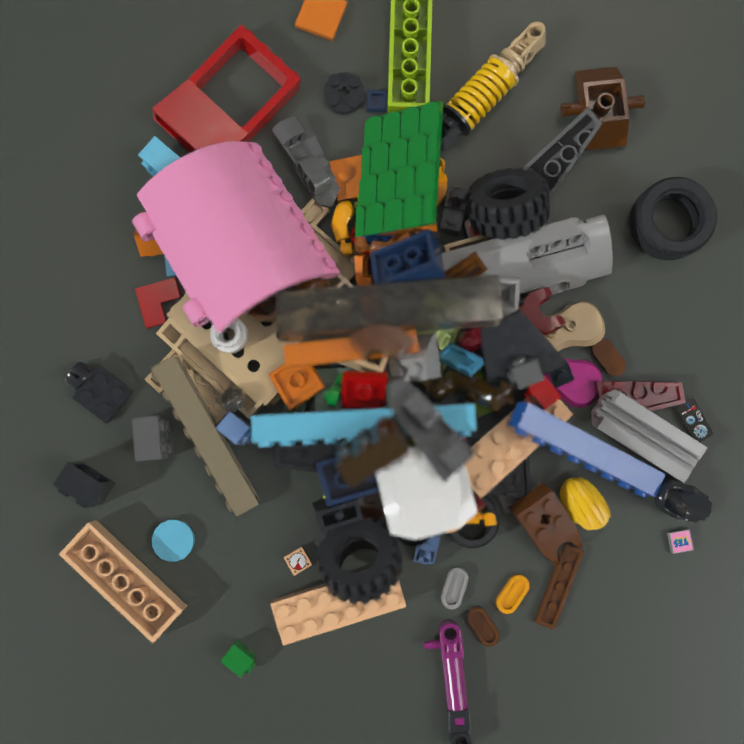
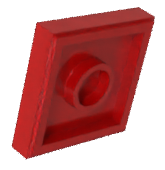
[342,371,387,409]

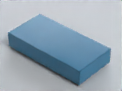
[439,343,484,378]

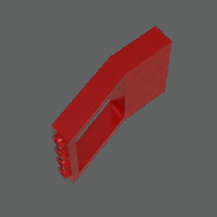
[152,24,301,153]

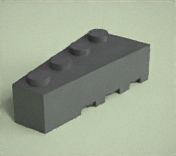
[523,107,603,198]

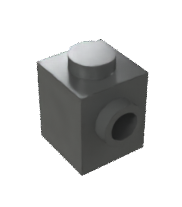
[507,356,544,390]

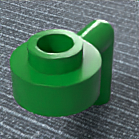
[324,373,343,407]

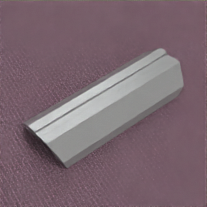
[591,390,708,483]

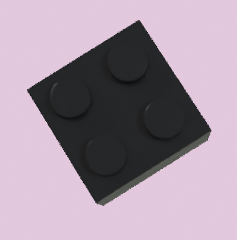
[53,461,116,508]

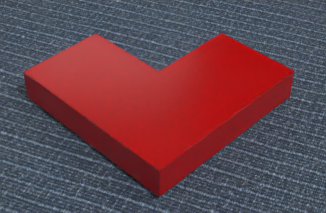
[135,277,182,329]

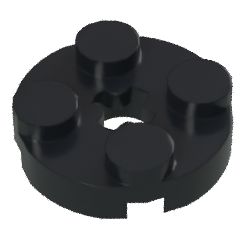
[324,72,364,115]

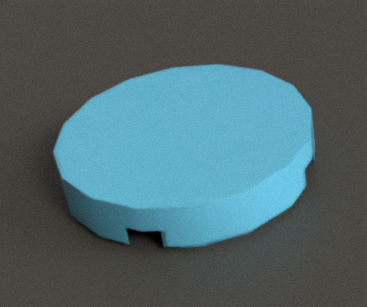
[152,519,195,562]

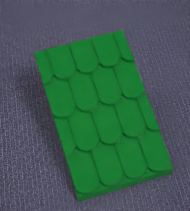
[355,101,444,237]

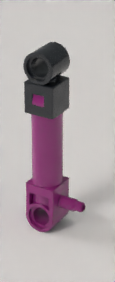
[423,619,472,744]

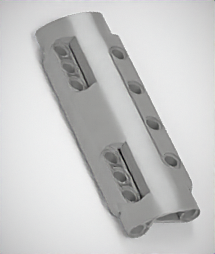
[379,214,613,330]

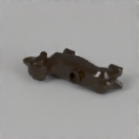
[422,370,515,411]

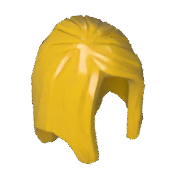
[559,477,611,530]

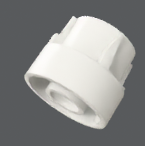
[210,318,249,353]

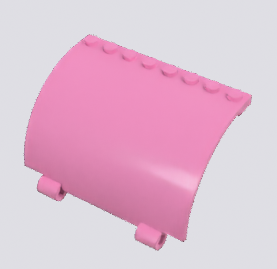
[132,141,340,333]

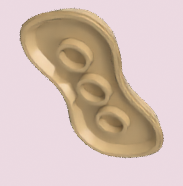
[545,301,605,351]

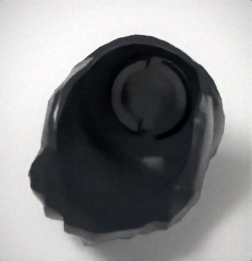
[654,480,712,523]

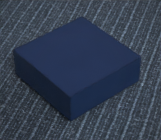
[367,89,388,113]

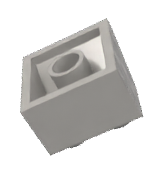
[388,333,441,383]

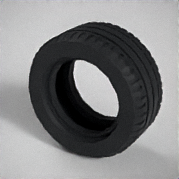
[630,177,717,261]

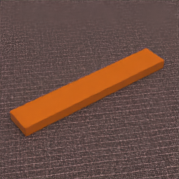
[283,330,419,368]

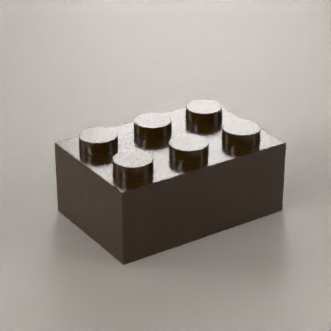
[336,414,410,488]

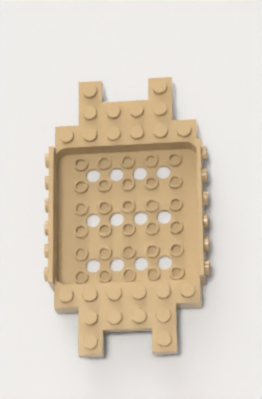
[144,198,371,424]

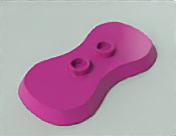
[527,358,603,408]

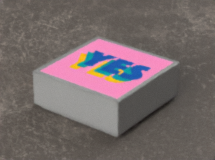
[667,529,694,554]

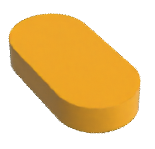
[496,574,530,614]

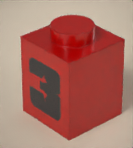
[523,377,562,411]

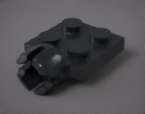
[65,362,133,423]

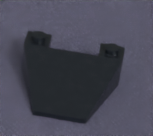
[480,309,574,416]

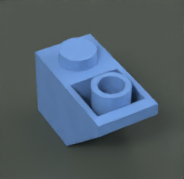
[216,411,252,446]
[413,534,440,565]

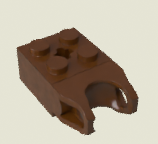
[509,483,583,566]

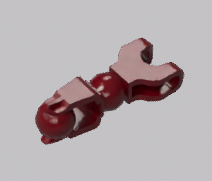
[457,287,566,354]

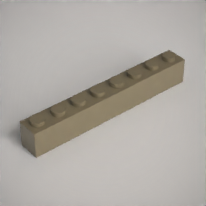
[151,354,260,517]

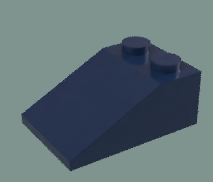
[370,229,446,289]

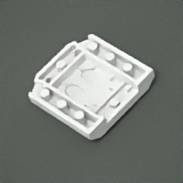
[376,446,477,540]

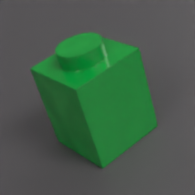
[220,640,257,678]

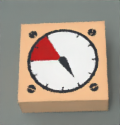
[284,546,313,576]

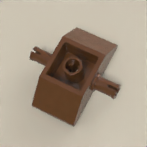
[560,67,645,151]

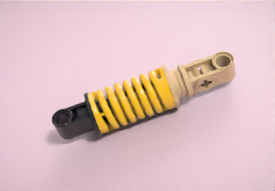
[440,22,546,152]

